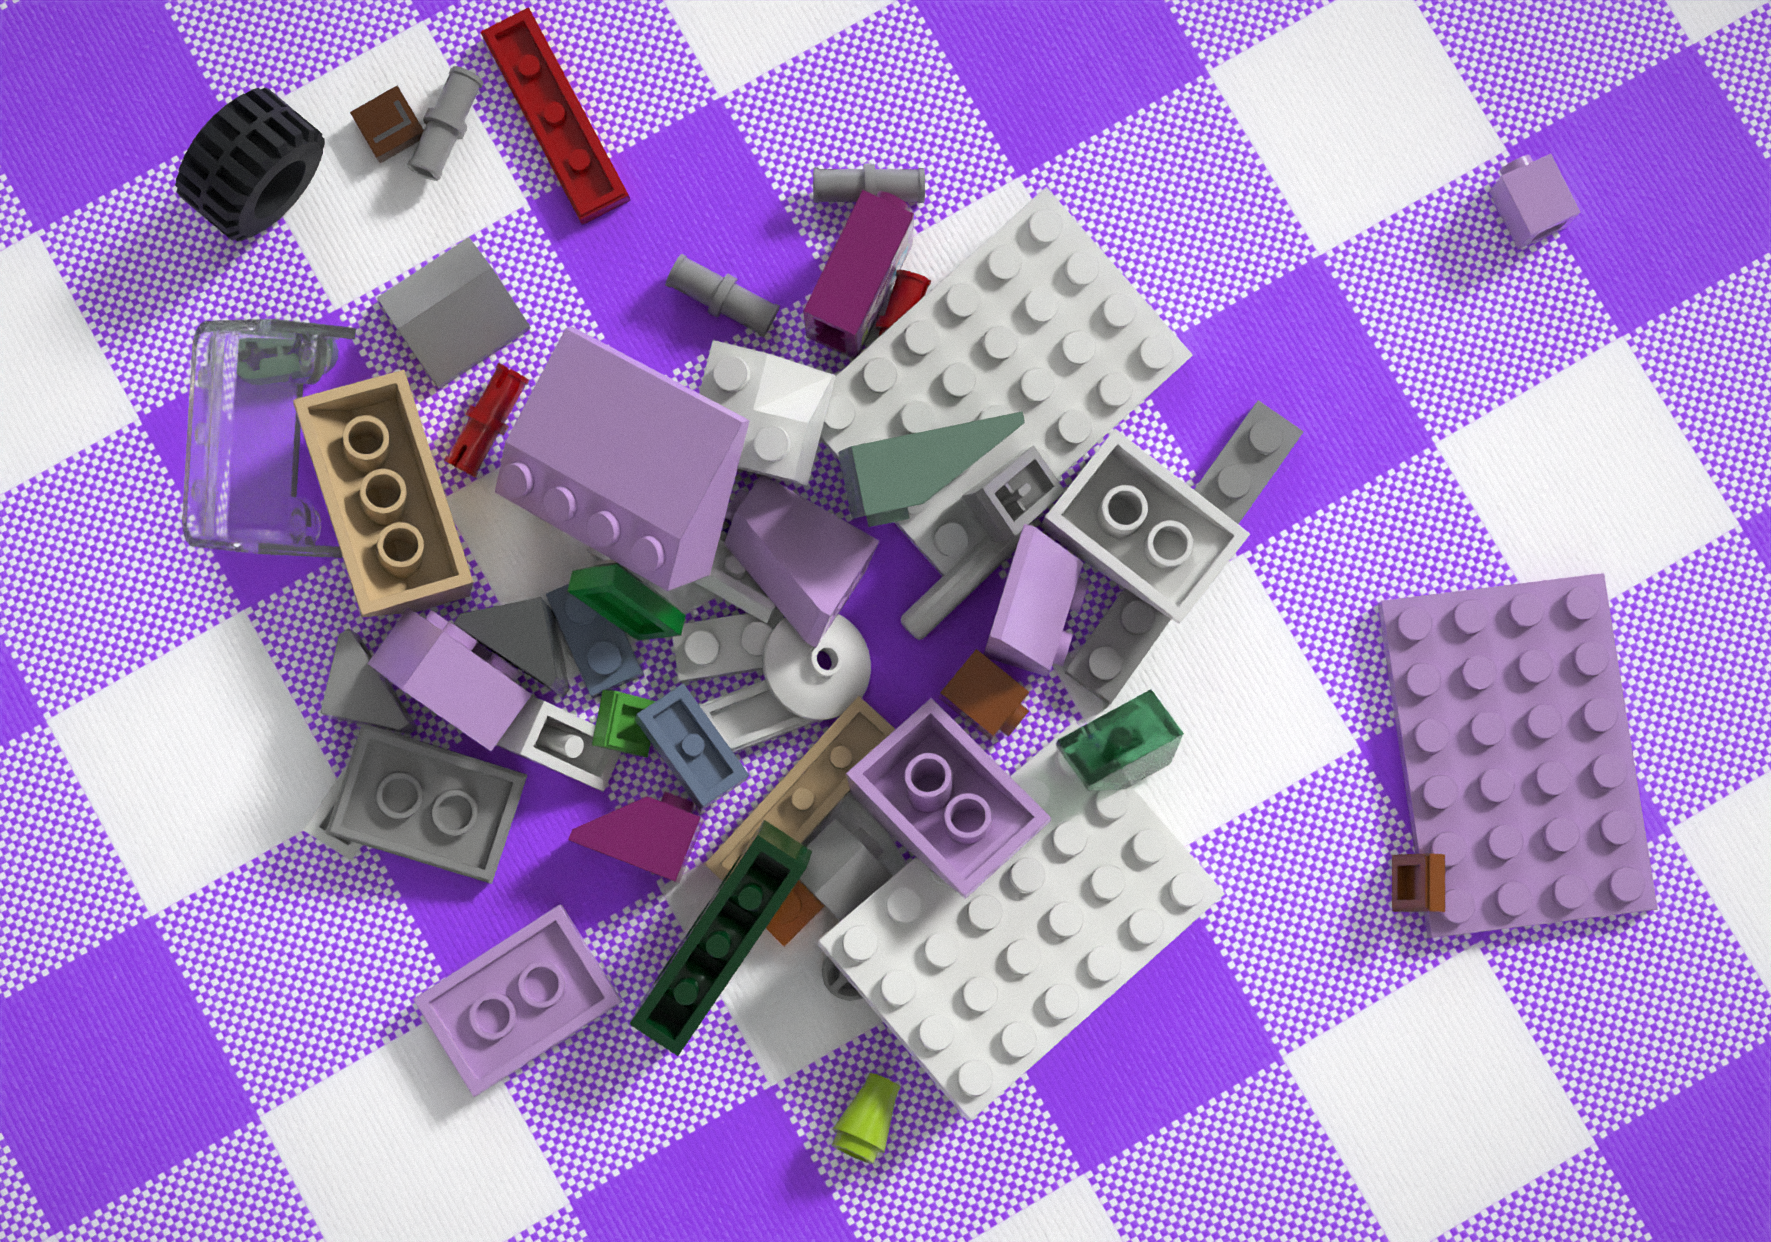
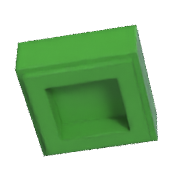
[592,690,656,757]

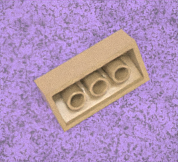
[293,369,474,617]

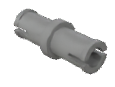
[407,66,484,181]
[813,163,925,203]
[665,254,780,338]

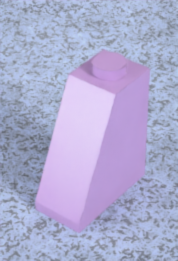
[724,475,879,648]

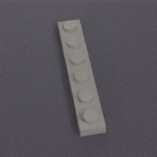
[1064,400,1304,705]

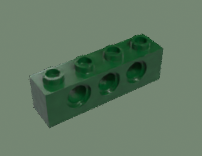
[629,820,812,1056]

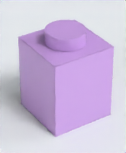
[1489,153,1581,250]

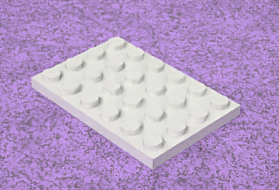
[820,187,1193,577]
[816,721,1225,1121]

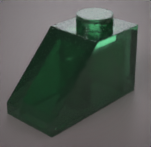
[1056,689,1184,791]

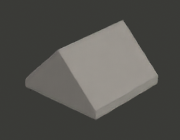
[377,237,531,389]

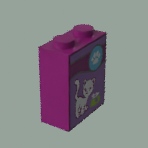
[803,190,914,359]

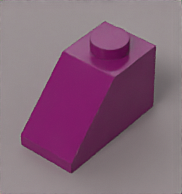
[568,791,704,883]

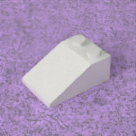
[1040,429,1250,624]

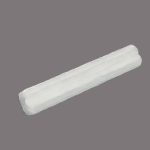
[901,521,1036,640]

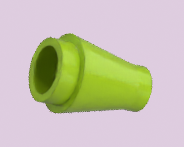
[831,1073,901,1164]

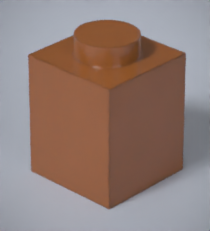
[939,649,1029,741]

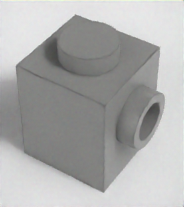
[799,818,892,921]

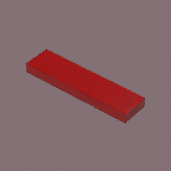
[480,7,631,225]

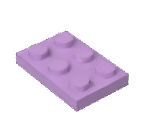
[413,905,623,1097]

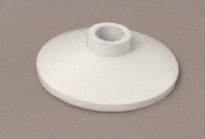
[762,614,871,721]

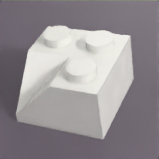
[699,340,836,486]

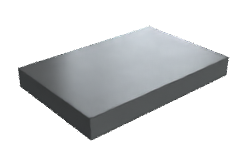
[326,723,527,884]

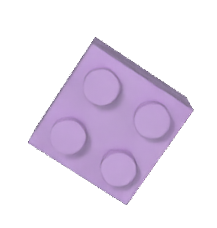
[367,608,532,751]

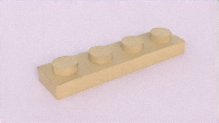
[704,696,895,881]

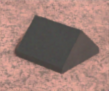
[453,597,570,699]

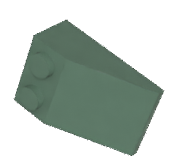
[838,411,1025,527]

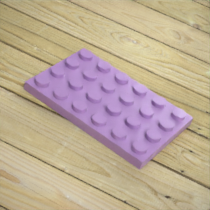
[1377,573,1658,938]

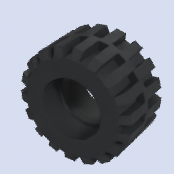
[175,87,325,241]

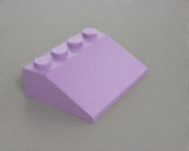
[495,327,750,591]

